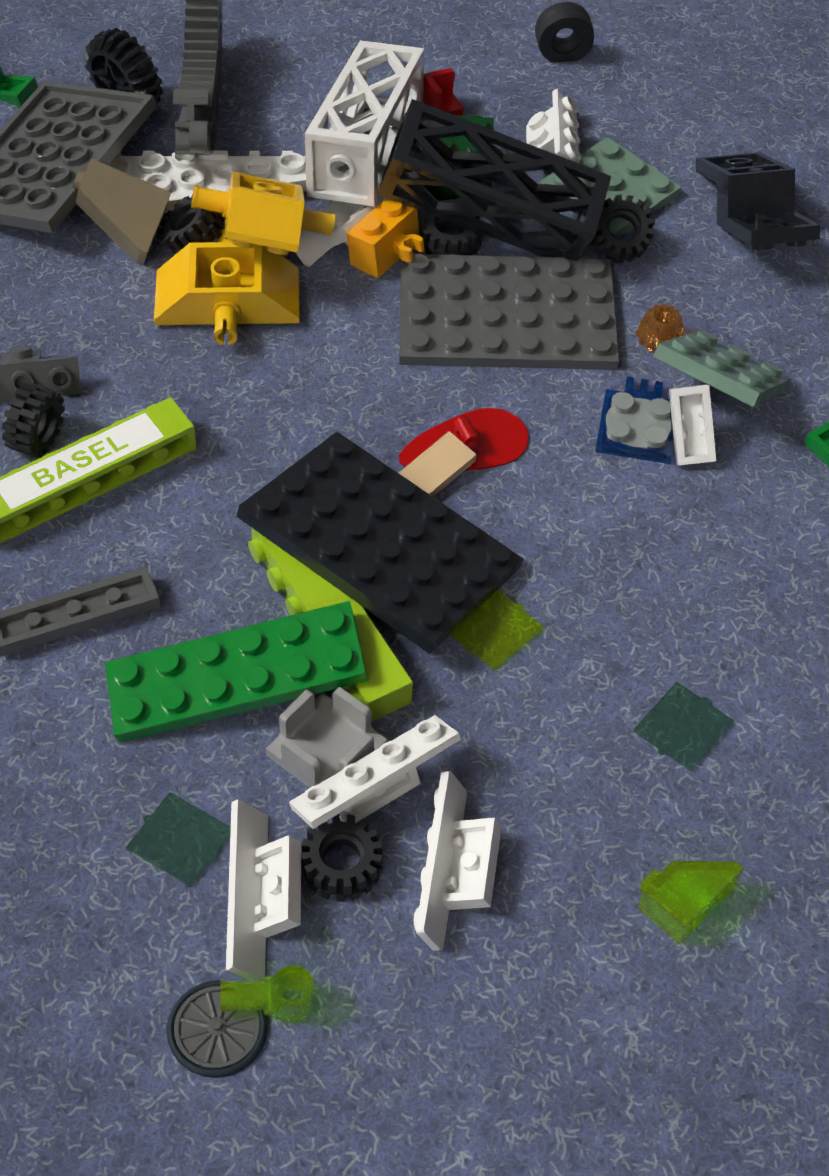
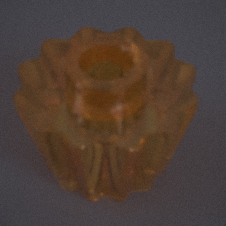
[635,304,685,351]

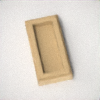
[399,431,476,497]

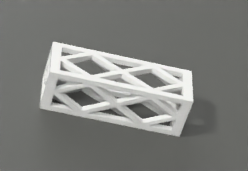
[305,40,424,206]

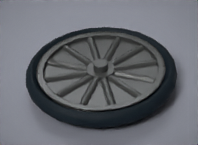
[166,980,268,1078]

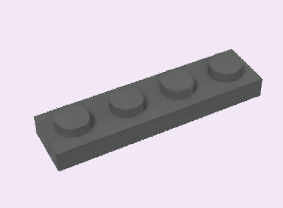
[0,567,161,657]

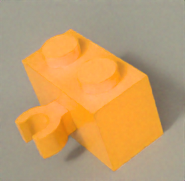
[346,198,424,278]

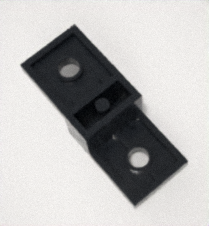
[696,152,820,250]

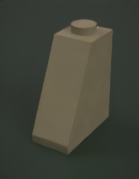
[73,158,172,265]

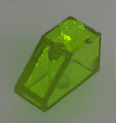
[637,861,744,944]

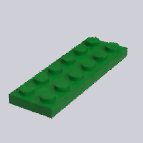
[105,601,368,742]

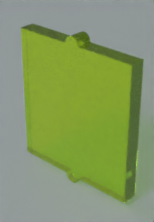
[450,590,543,671]

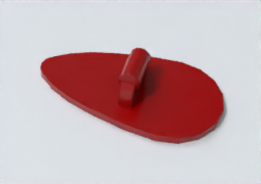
[398,408,529,471]

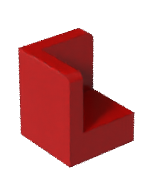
[423,68,464,116]

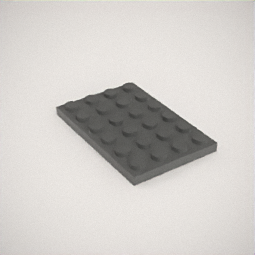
[0,81,157,233]
[399,254,619,370]

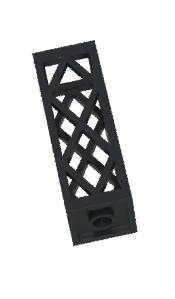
[377,99,611,261]

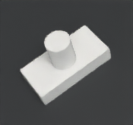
[669,384,716,466]

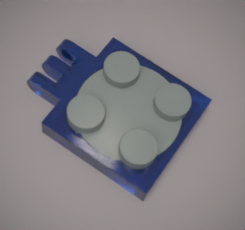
[595,376,674,464]

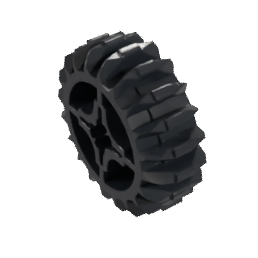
[84,28,163,106]

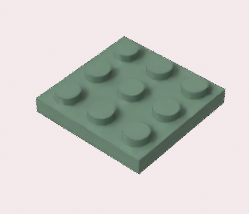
[539,137,682,239]
[653,330,791,407]

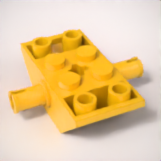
[191,172,336,255]
[154,229,300,345]

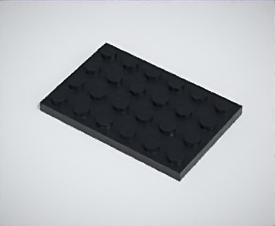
[236,432,524,654]

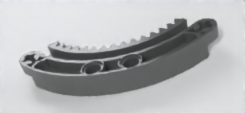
[173,0,222,155]

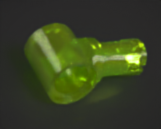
[220,965,314,1023]

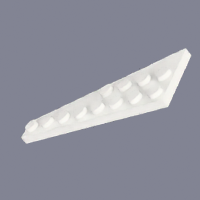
[95,151,350,224]

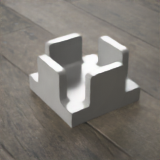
[266,687,388,788]

